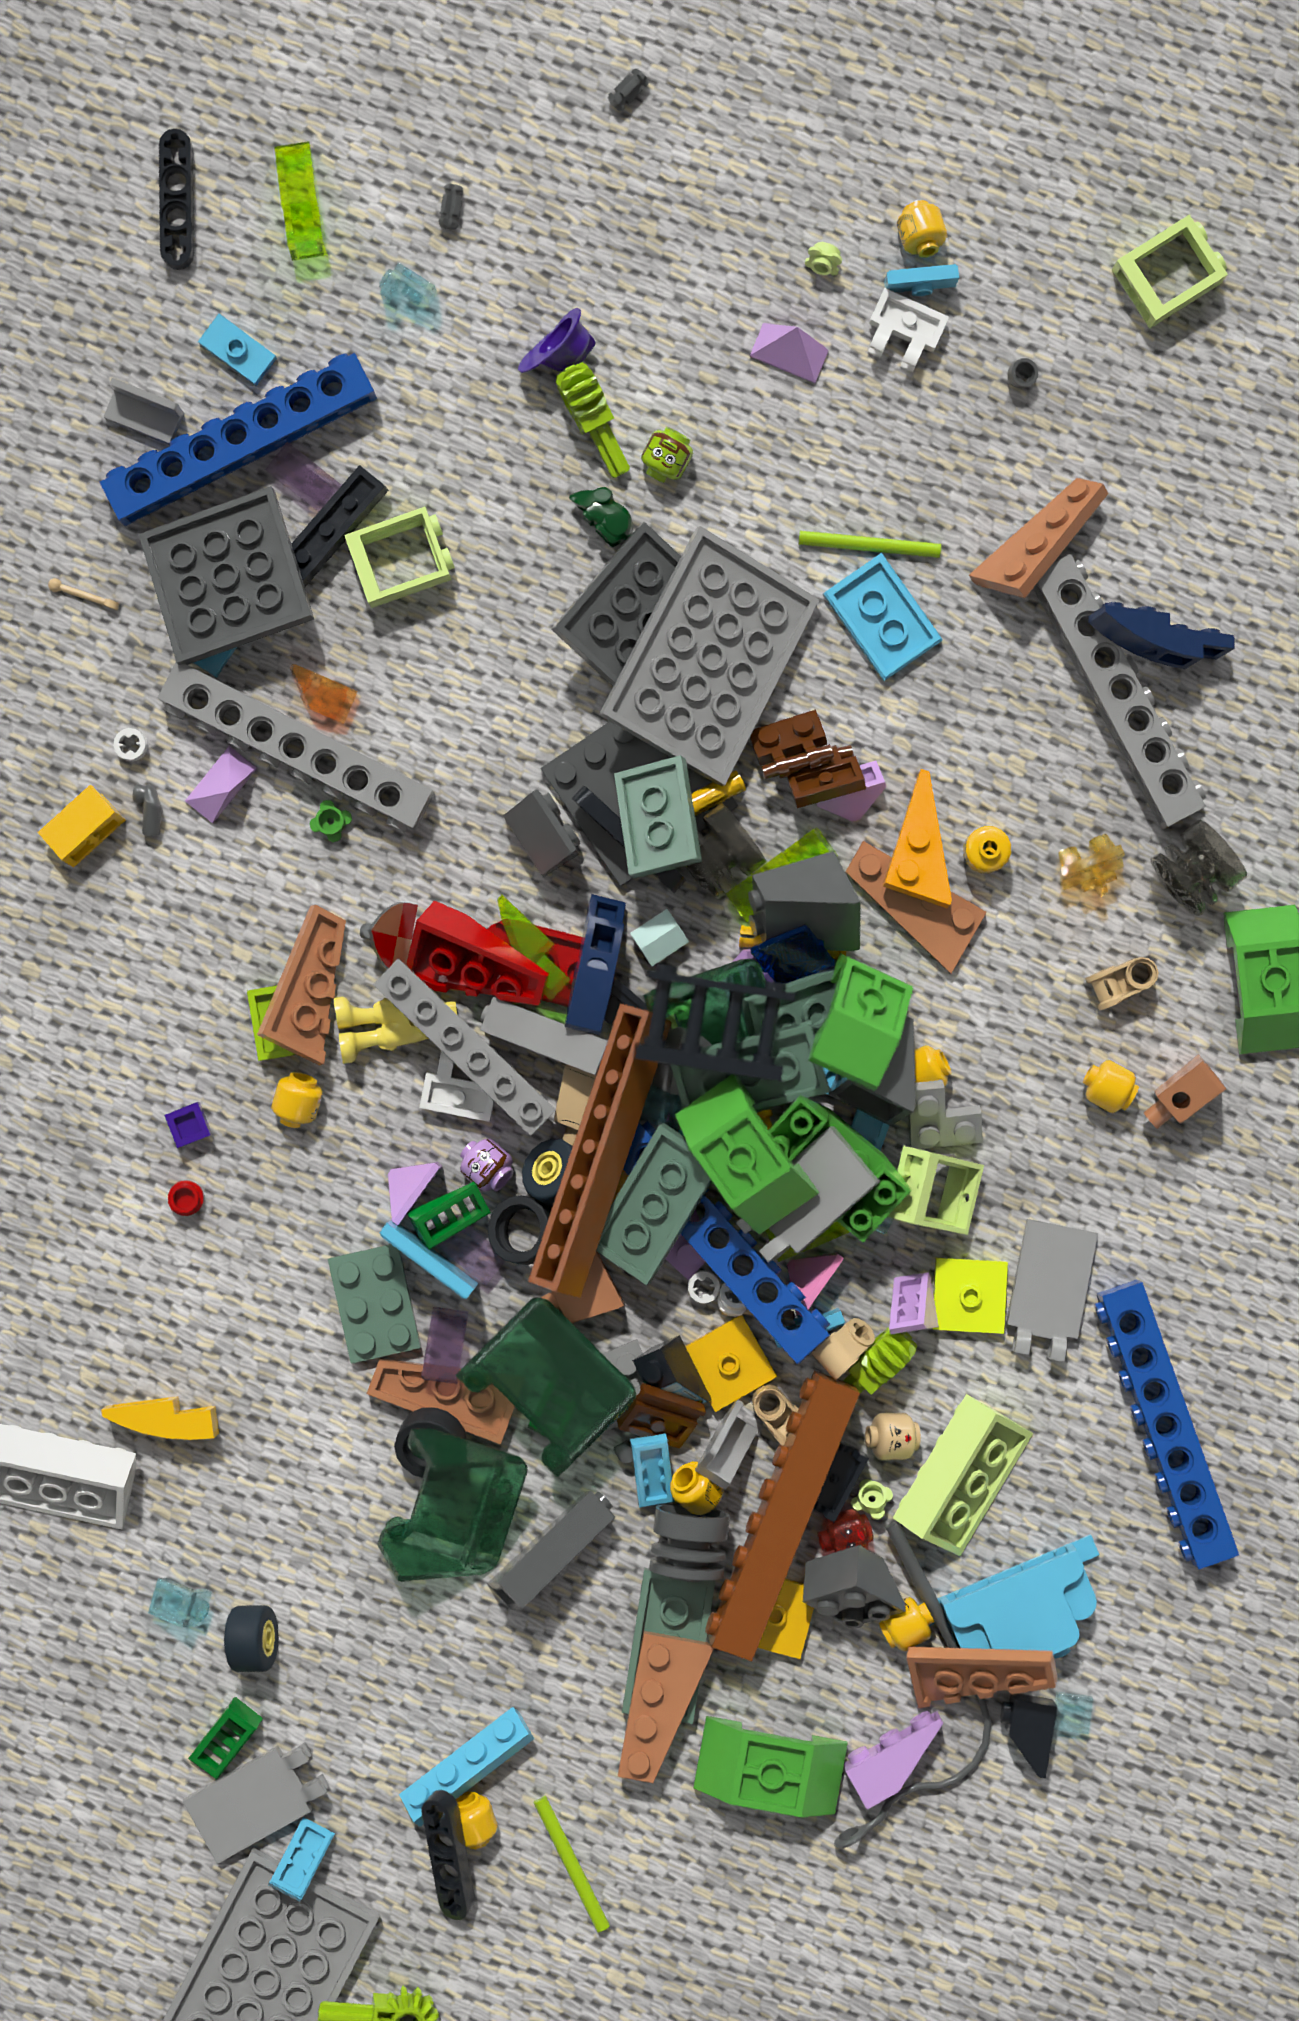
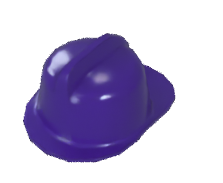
[518,308,596,373]

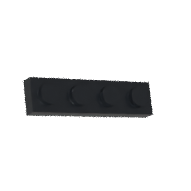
[291,465,389,587]

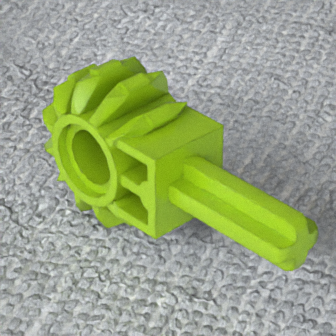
[556,362,630,478]
[843,1327,917,1395]
[318,1986,438,2021]

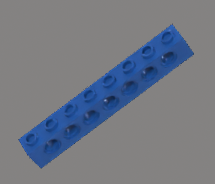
[99,353,377,526]
[623,1121,831,1364]
[1094,1279,1239,1570]

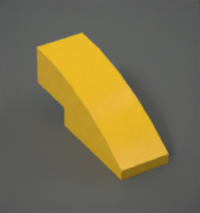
[101,1396,219,1440]

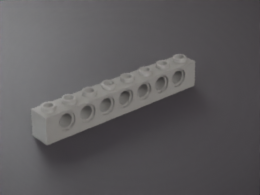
[1033,554,1206,829]
[157,662,435,833]

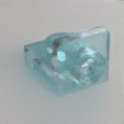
[379,262,438,305]
[148,1578,212,1628]

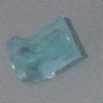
[640,1085,683,1132]

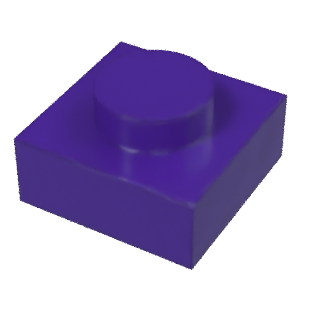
[164,1102,213,1148]

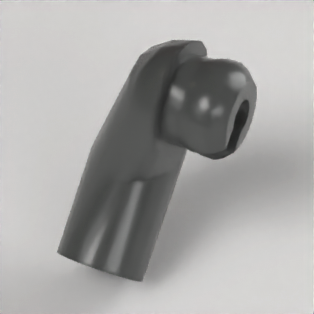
[132,783,162,836]

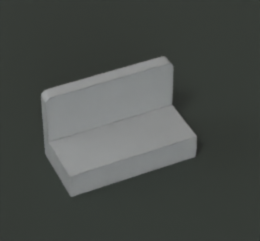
[104,378,184,445]
[694,1399,758,1490]

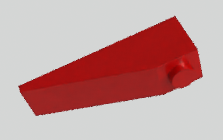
[406,900,549,1005]

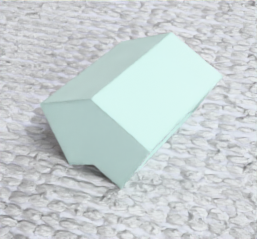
[630,909,689,966]

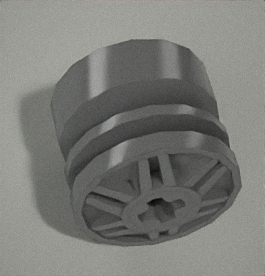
[649,1504,730,1582]

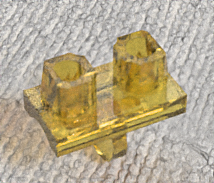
[1058,834,1125,897]

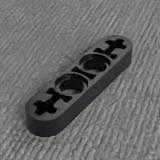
[159,128,194,270]
[572,786,686,893]
[421,1790,475,1920]

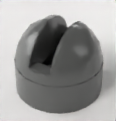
[1007,358,1038,389]

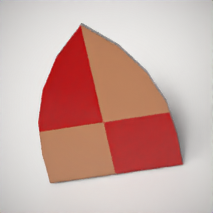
[360,902,418,969]

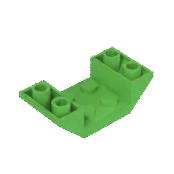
[1223,905,1299,1054]
[808,953,913,1091]
[675,1074,819,1234]
[769,1095,911,1242]
[693,1716,848,1817]

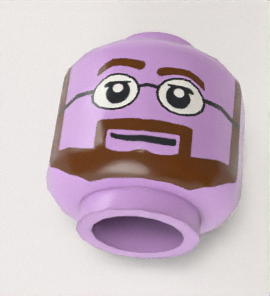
[460,1139,514,1192]

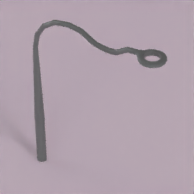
[834,1521,991,1848]

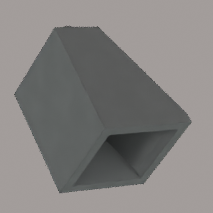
[748,851,861,951]
[828,1016,916,1126]

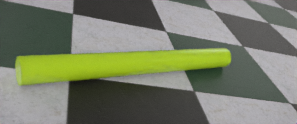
[798,530,941,558]
[533,1795,610,1932]

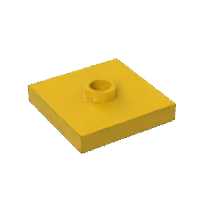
[685,1315,777,1412]
[758,1579,814,1659]

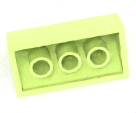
[893,1394,1033,1556]

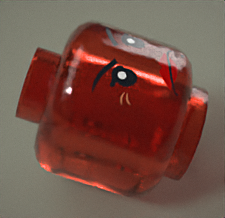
[817,1509,874,1554]

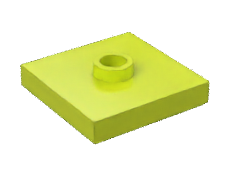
[931,1257,1008,1334]

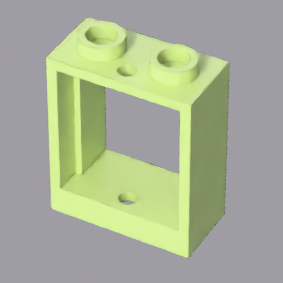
[1112,214,1228,329]
[344,507,455,608]
[888,1146,984,1235]

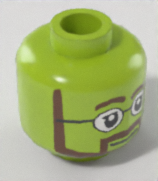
[641,426,693,483]

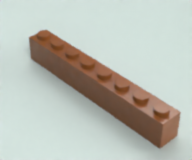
[528,1004,672,1298]
[705,1370,860,1662]

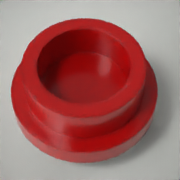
[168,1180,204,1216]

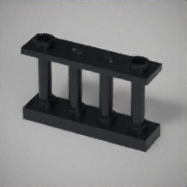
[632,964,795,1081]

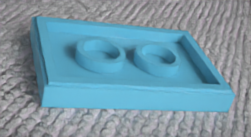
[823,553,943,681]
[379,1220,479,1299]

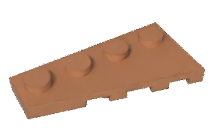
[969,478,1109,598]
[845,841,987,974]
[257,905,346,1065]
[367,1359,526,1445]
[618,1631,714,1783]
[906,1647,1058,1708]

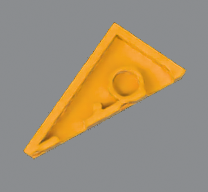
[883,769,952,908]

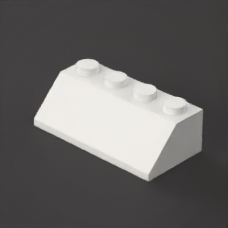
[0,1424,136,1530]

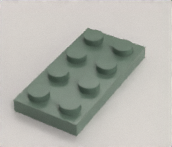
[671,1020,829,1111]
[596,1123,712,1285]
[622,1567,715,1724]

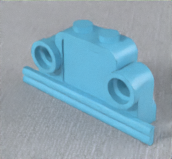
[929,1534,1099,1659]

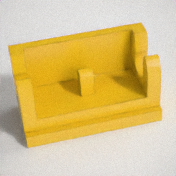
[37,784,126,868]

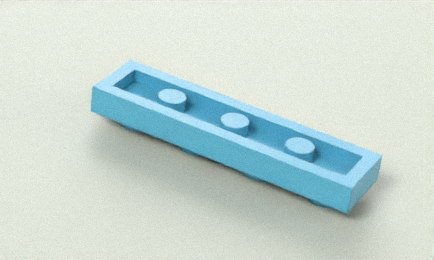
[399,1707,534,1827]

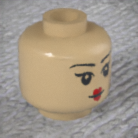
[865,1413,921,1460]

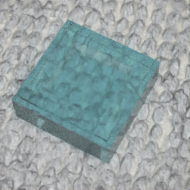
[1054,1691,1093,1734]

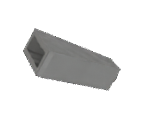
[480,997,608,1075]

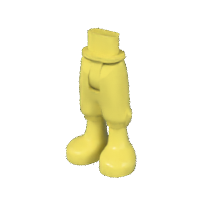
[334,997,457,1064]

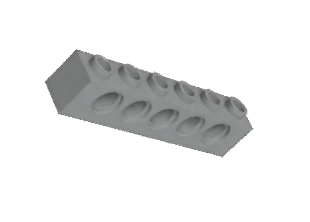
[373,958,556,1136]

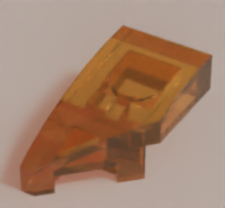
[290,664,358,724]

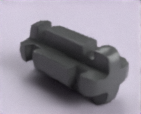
[607,68,649,111]
[439,184,464,230]

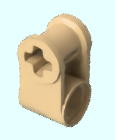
[1085,957,1158,1011]
[811,1318,875,1381]
[752,1383,799,1446]

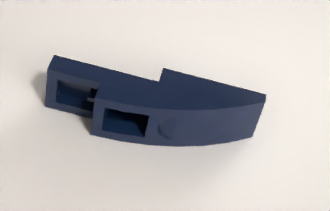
[1088,602,1235,669]
[564,894,626,1035]

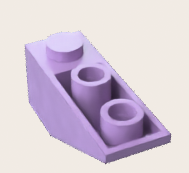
[844,1711,943,1810]

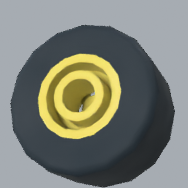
[522,1138,573,1208]
[224,1605,279,1672]

